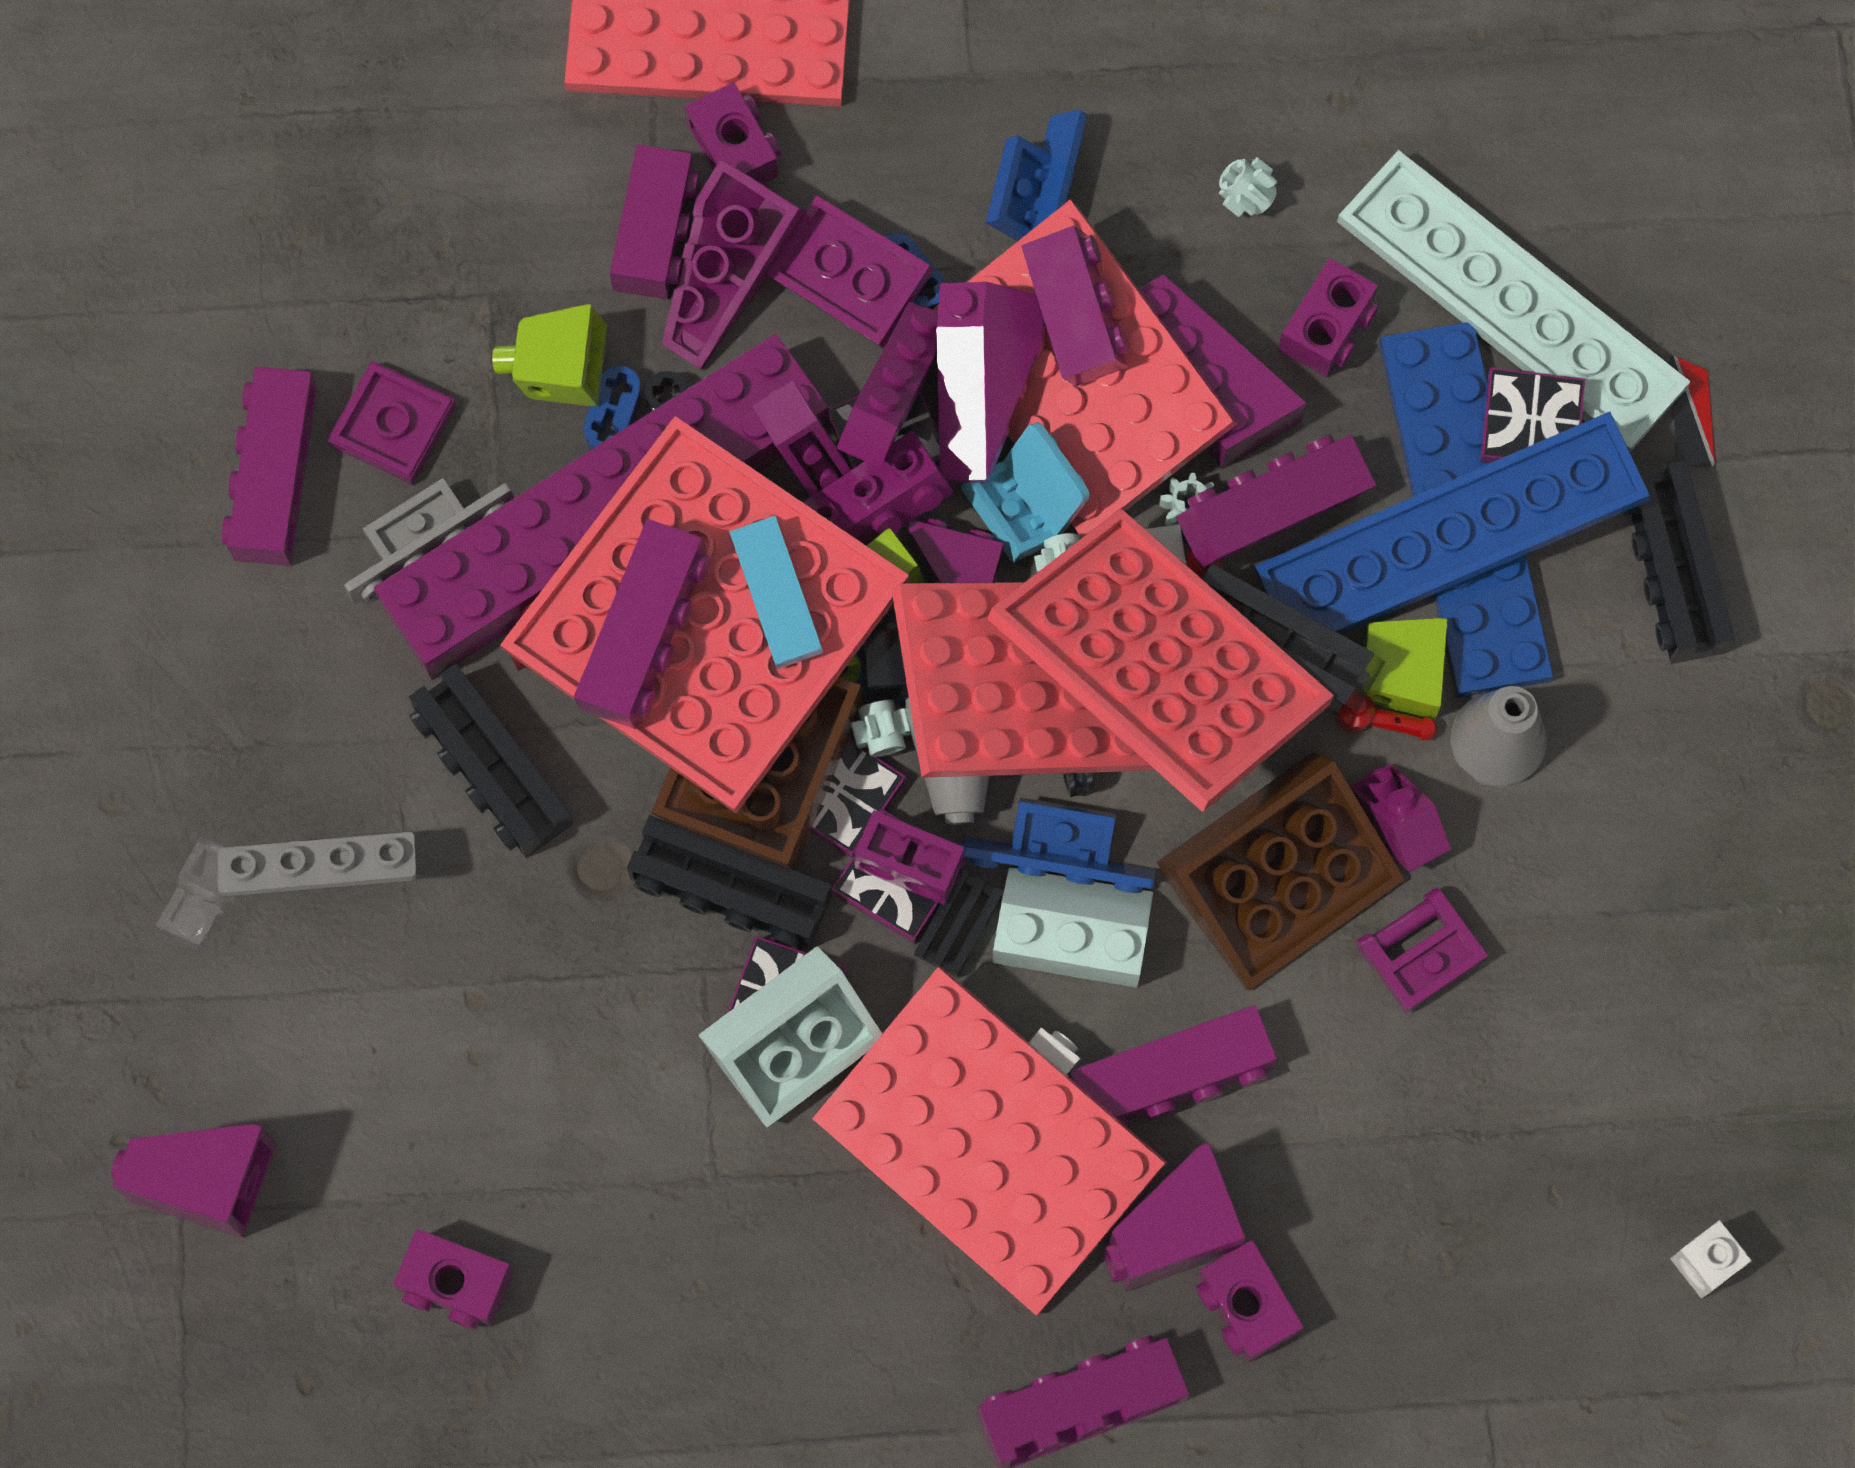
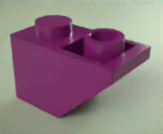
[908,518,1003,583]
[1350,764,1451,872]

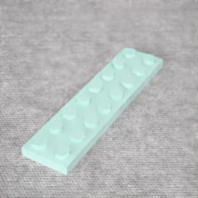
[1337,150,1690,452]

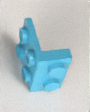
[960,422,1089,563]

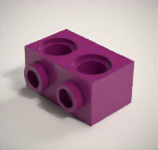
[1278,258,1380,378]
[854,810,965,905]

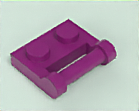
[1355,887,1488,1013]

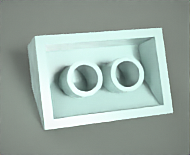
[992,867,1153,988]
[698,946,882,1128]

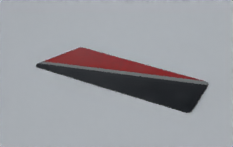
[1669,356,1715,467]

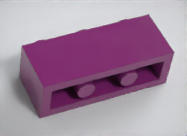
[609,144,700,300]
[1021,225,1130,387]
[752,381,852,496]

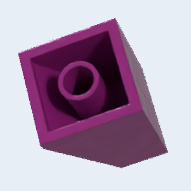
[111,1124,277,1238]
[1103,1143,1245,1293]

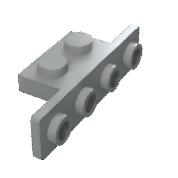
[344,478,514,604]
[218,832,417,897]

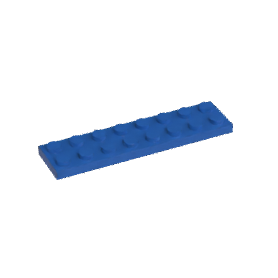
[1379,322,1553,698]
[1255,411,1650,634]

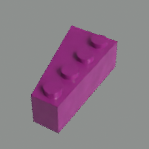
[1139,274,1306,469]
[977,1335,1189,1468]

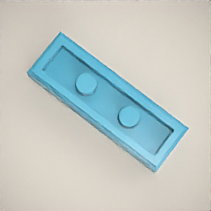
[729,516,823,669]

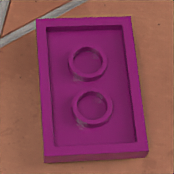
[766,195,934,349]

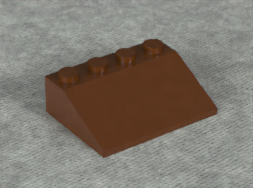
[651,677,865,871]
[1157,752,1405,991]

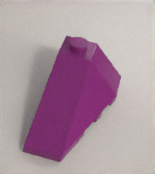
[662,159,806,370]
[937,282,1046,483]

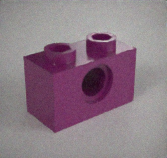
[684,82,782,184]
[393,1229,514,1330]
[1195,1240,1304,1363]

